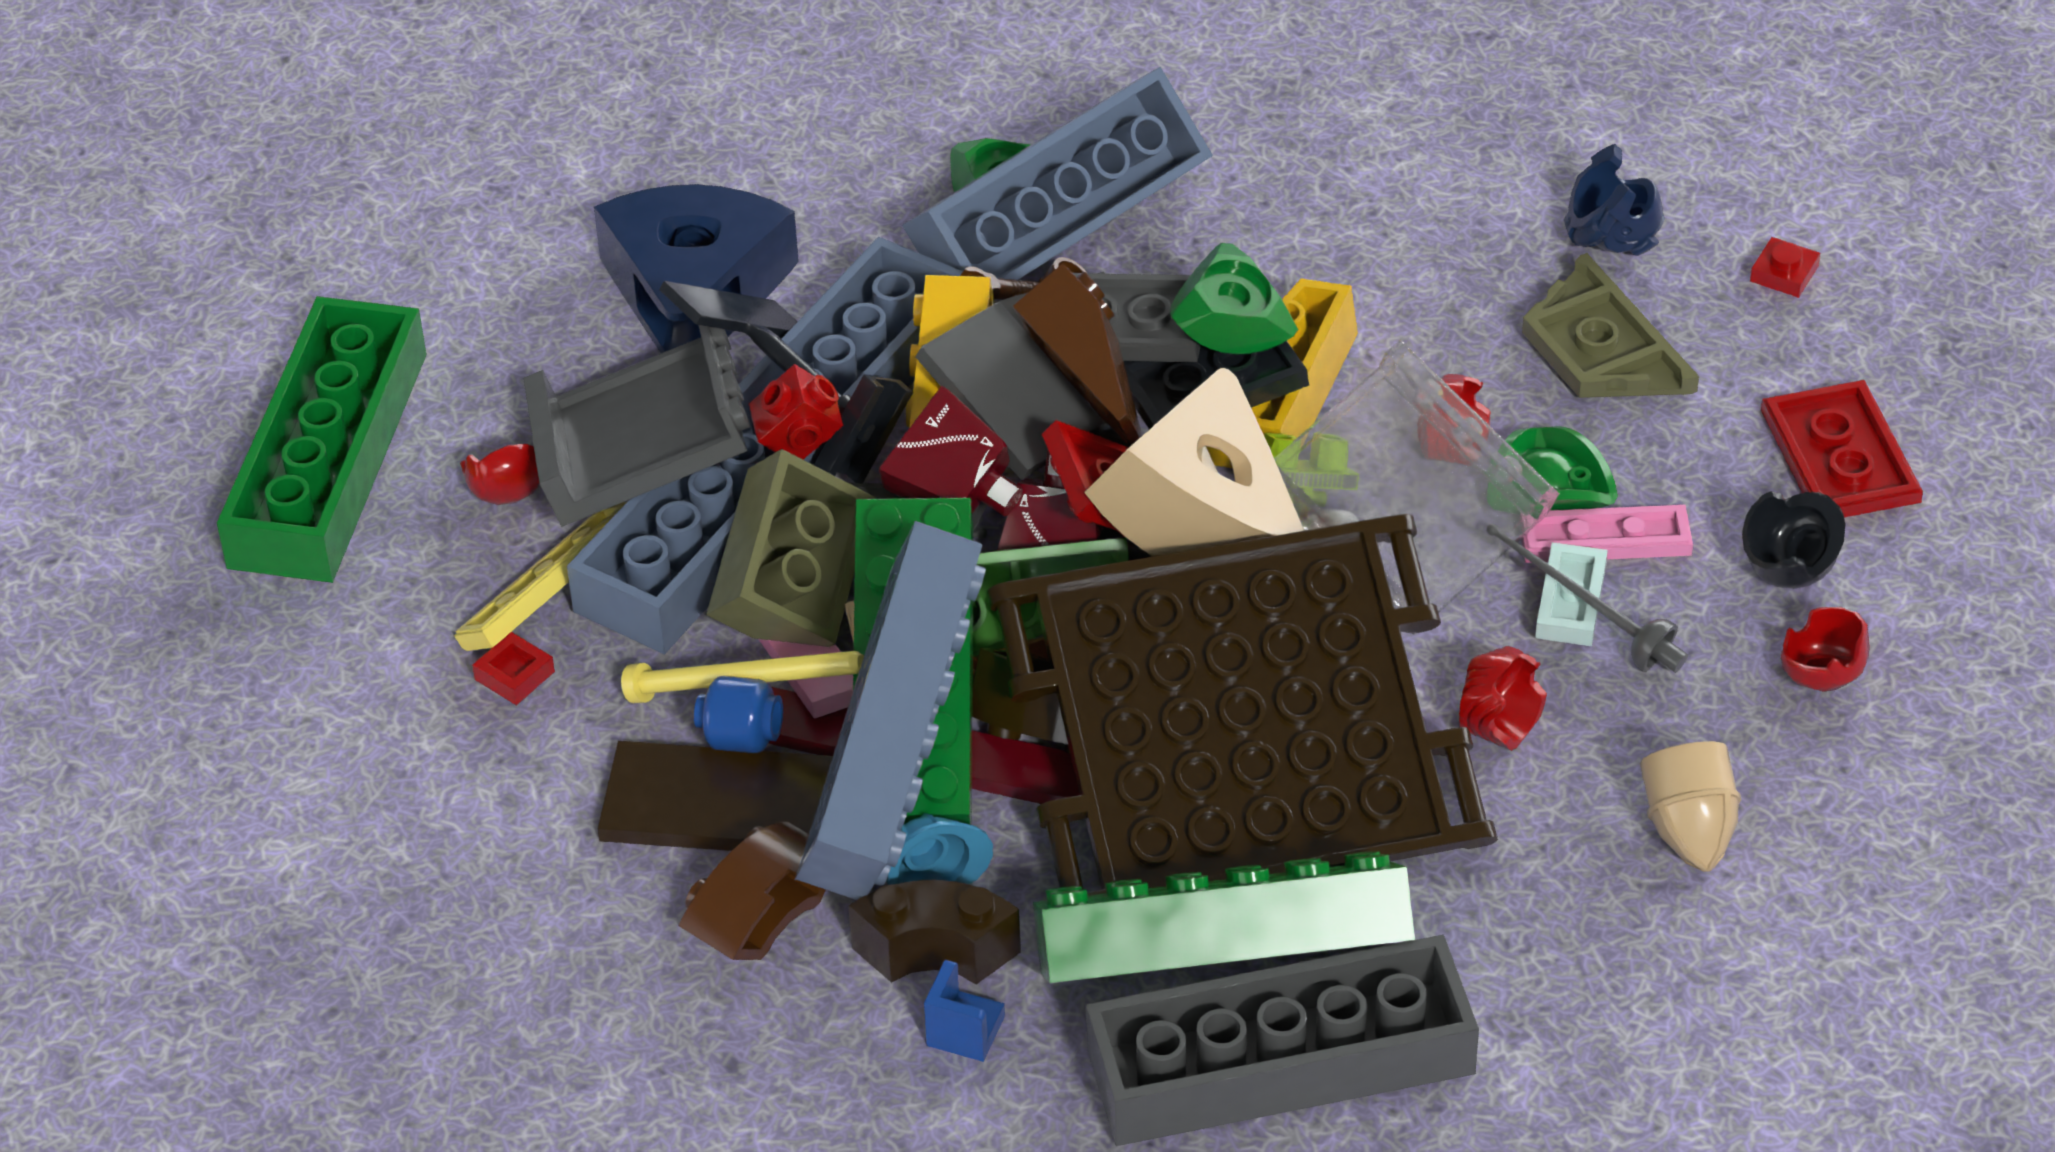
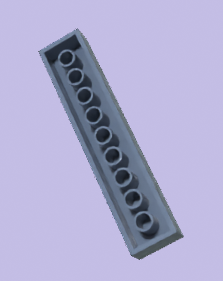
[567,236,963,655]

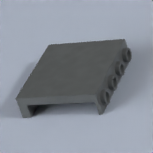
[523,325,750,527]

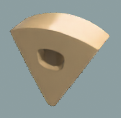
[1084,368,1304,557]

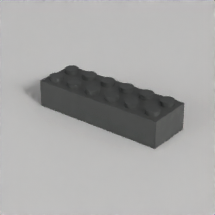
[1086,934,1479,1146]

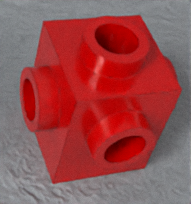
[749,364,843,460]

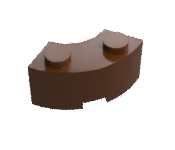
[678,822,826,960]

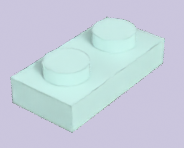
[1535,542,1608,646]

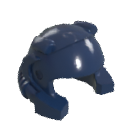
[1563,144,1665,256]

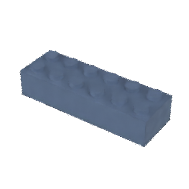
[902,67,1213,280]
[795,521,986,900]

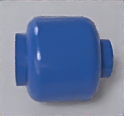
[694,676,783,753]

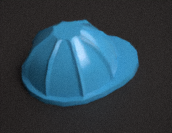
[886,813,993,885]

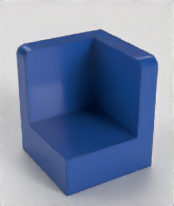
[924,960,1005,1062]

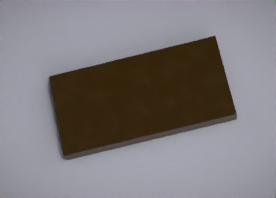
[597,741,833,851]

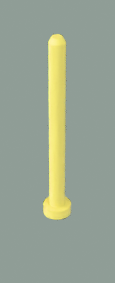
[621,651,864,704]

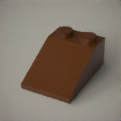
[1013,263,1142,447]

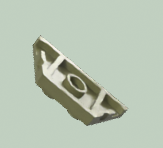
[1522,253,1699,398]

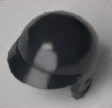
[1742,491,1846,589]

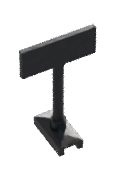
[659,281,913,484]

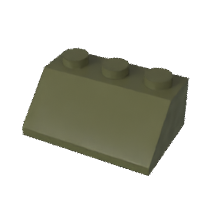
[706,449,875,647]

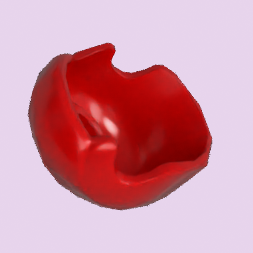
[460,443,540,505]
[1781,607,1870,692]

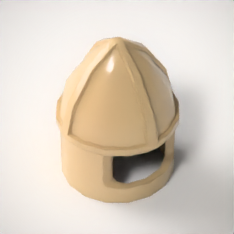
[1640,741,1742,872]

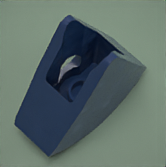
[594,184,799,353]

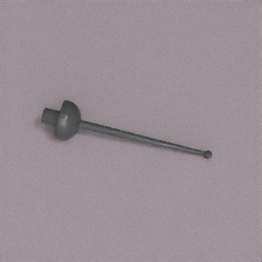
[1487,524,1688,673]

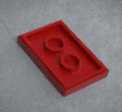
[1761,380,1923,518]

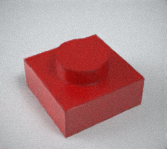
[1750,237,1821,298]
[472,632,555,706]

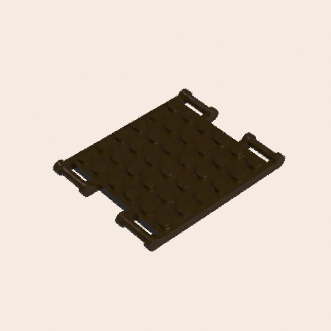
[987,514,1498,896]

